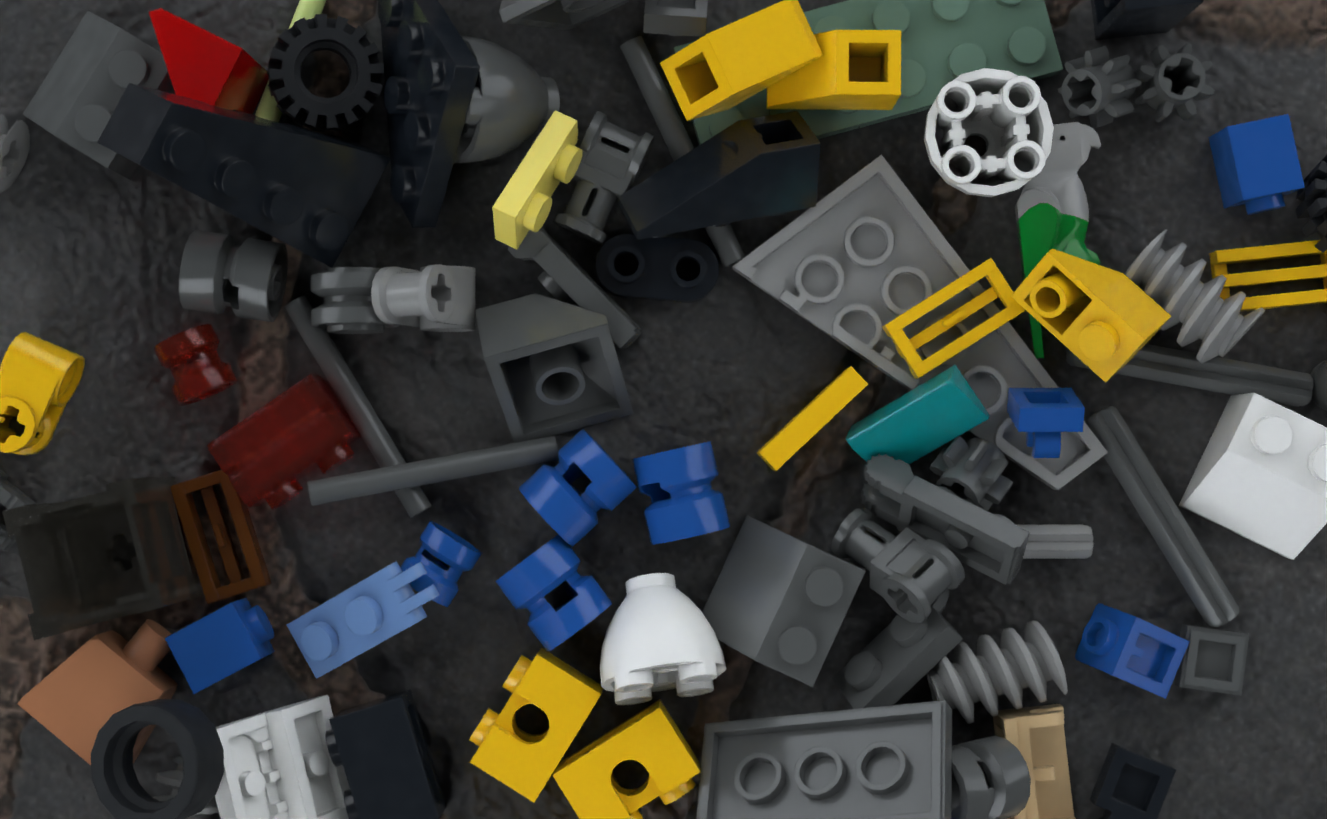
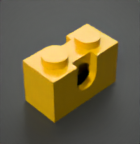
[469,648,603,802]
[552,699,700,819]

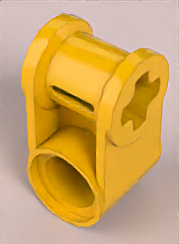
[0,332,85,456]

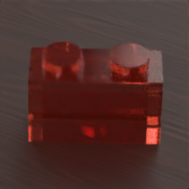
[207,374,361,510]

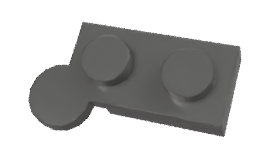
[832,589,963,709]

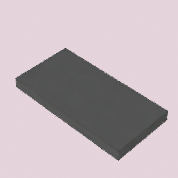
[696,700,952,819]

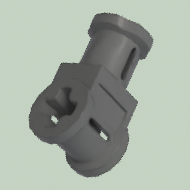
[553,111,655,245]
[831,508,965,624]

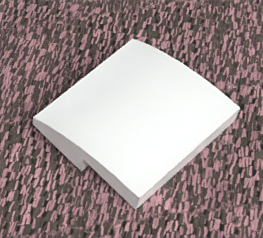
[215,695,350,819]

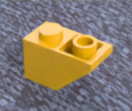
[660,0,823,121]
[766,30,901,110]
[1011,249,1172,383]

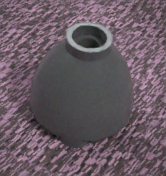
[453,36,560,164]

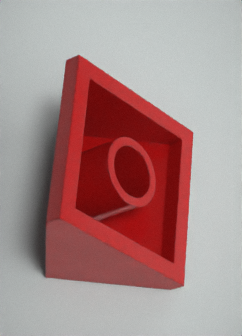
[149,8,269,114]

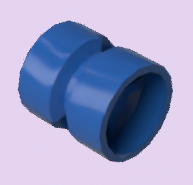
[519,429,637,547]
[632,441,730,545]
[495,535,612,652]

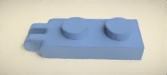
[287,561,440,679]

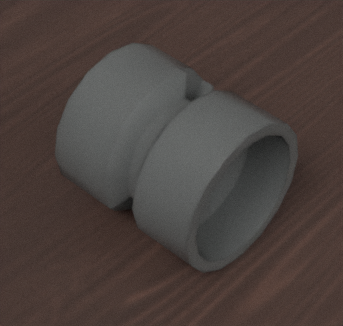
[179,230,288,322]
[951,735,1031,819]

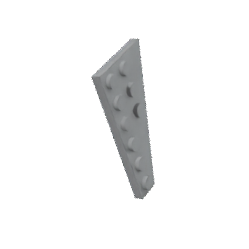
[732,154,1108,490]

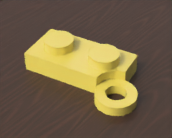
[492,110,583,250]

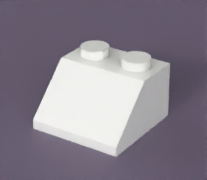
[1178,393,1327,560]

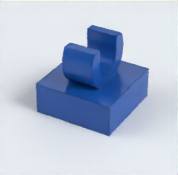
[1007,388,1085,458]

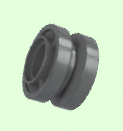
[311,267,400,334]

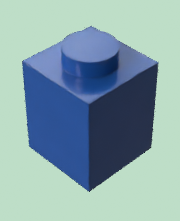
[1209,114,1305,215]
[165,598,275,694]

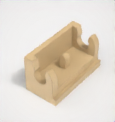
[993,704,1076,819]

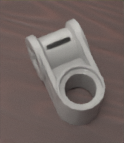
[371,264,476,332]

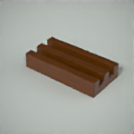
[170,467,272,604]

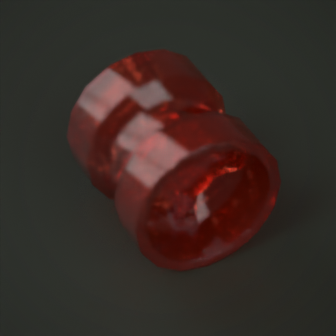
[154,324,237,406]

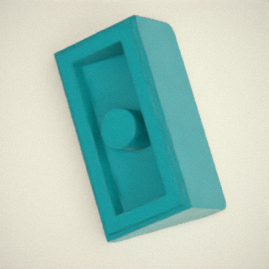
[846,365,990,464]

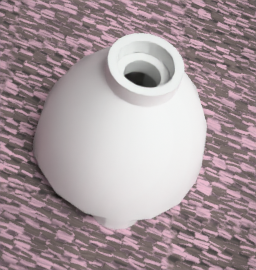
[924,68,1054,197]
[600,573,726,705]

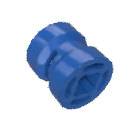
[400,521,482,607]

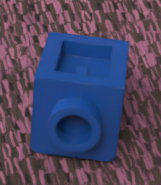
[1075,603,1190,699]

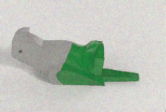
[1015,122,1101,359]

